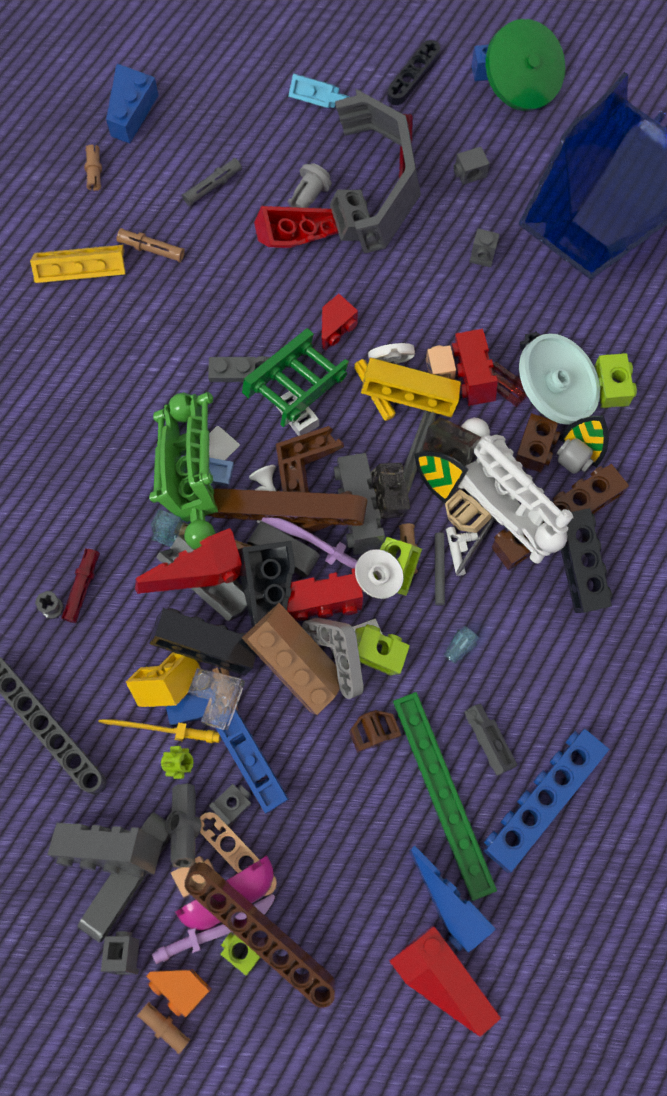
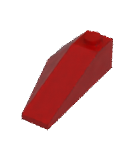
[135,528,242,594]
[389,926,501,1037]

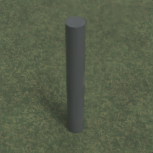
[435,532,445,606]

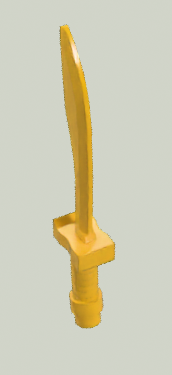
[99,719,221,743]

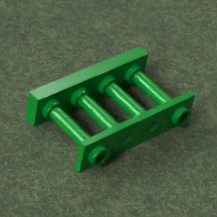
[242,328,349,428]

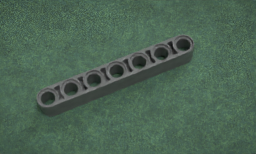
[0,657,107,795]

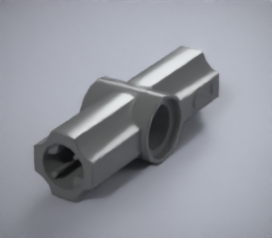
[165,783,202,868]

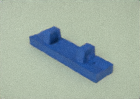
[213,709,289,814]

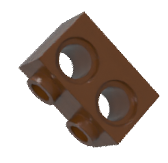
[515,413,560,473]

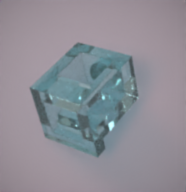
[150,509,183,547]

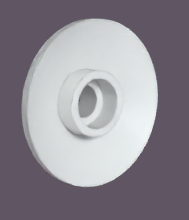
[355,549,403,599]

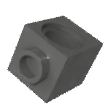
[453,147,490,185]

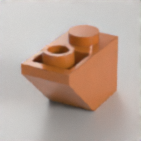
[146,969,212,1017]

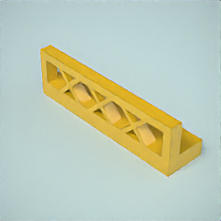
[30,245,126,283]

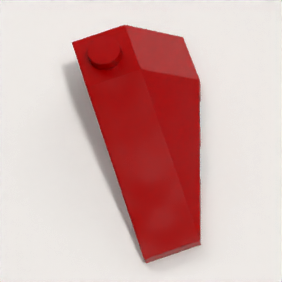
[254,206,338,248]

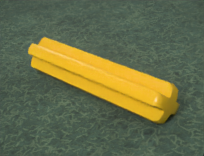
[354,359,395,421]

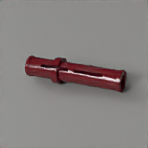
[61,548,100,623]

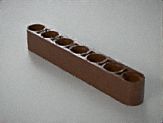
[209,489,368,526]
[184,862,335,1008]

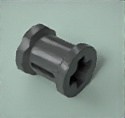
[35,591,64,619]

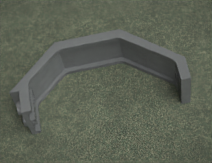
[335,88,421,253]

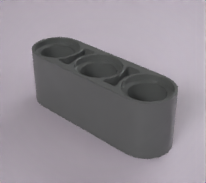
[247,522,320,578]

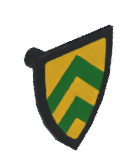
[559,416,609,468]
[414,451,469,503]

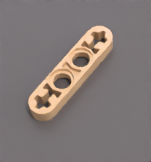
[200,812,277,896]

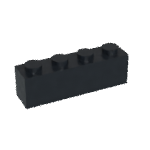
[149,608,256,676]

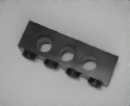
[561,508,612,613]

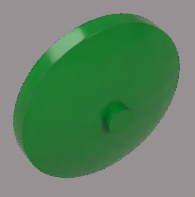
[485,19,565,111]

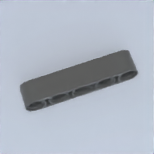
[77,812,171,943]

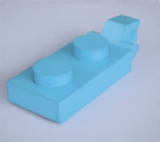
[289,74,349,108]

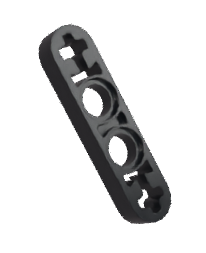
[387,40,440,105]

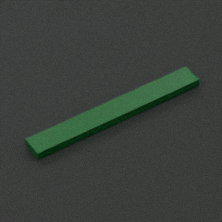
[393,692,497,901]

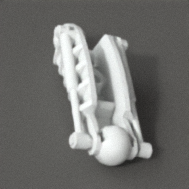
[458,417,573,563]

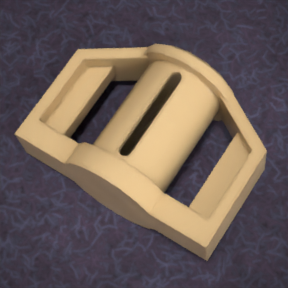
[445,489,492,533]

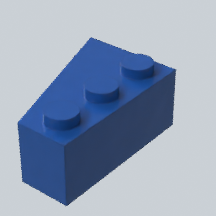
[106,64,159,144]

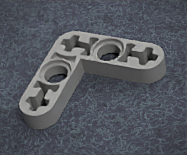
[302,618,363,699]

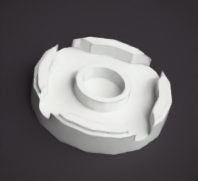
[368,343,415,364]

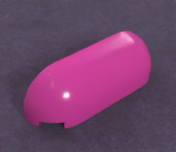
[175,856,273,930]

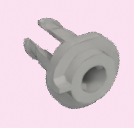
[288,163,332,208]

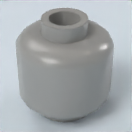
[556,438,593,474]

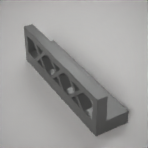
[156,534,247,622]

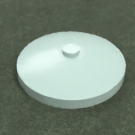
[519,334,600,425]

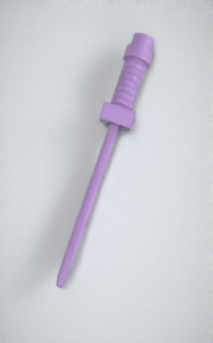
[262,517,358,569]
[152,895,275,964]

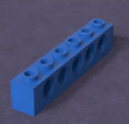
[483,729,610,873]

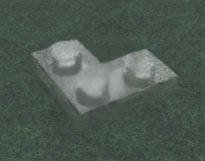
[188,668,245,731]

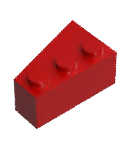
[452,329,498,406]
[287,568,363,621]

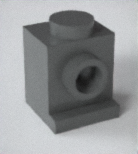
[469,229,500,268]
[209,784,252,827]
[101,931,140,975]

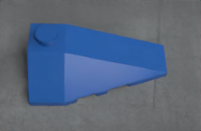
[409,846,495,953]

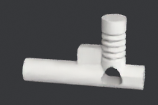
[446,527,478,576]

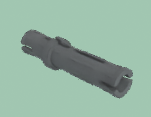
[182,158,242,207]

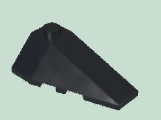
[238,541,295,628]

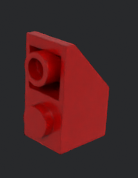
[322,294,358,350]

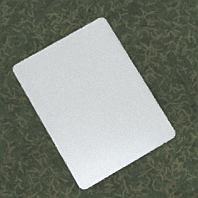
[209,426,240,460]

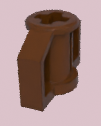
[349,710,402,753]

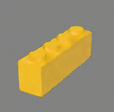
[361,358,461,417]

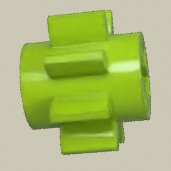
[161,746,194,779]

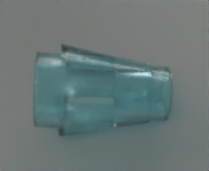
[443,626,480,664]

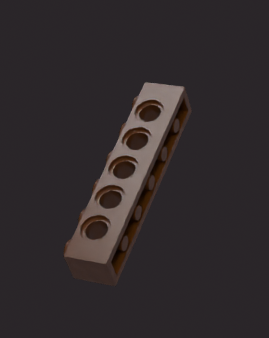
[491,463,629,571]

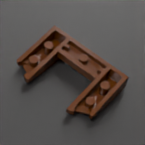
[276,426,352,538]

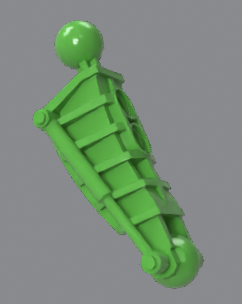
[149,392,218,550]

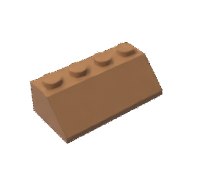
[242,603,340,715]

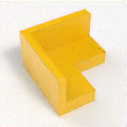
[126,652,203,707]

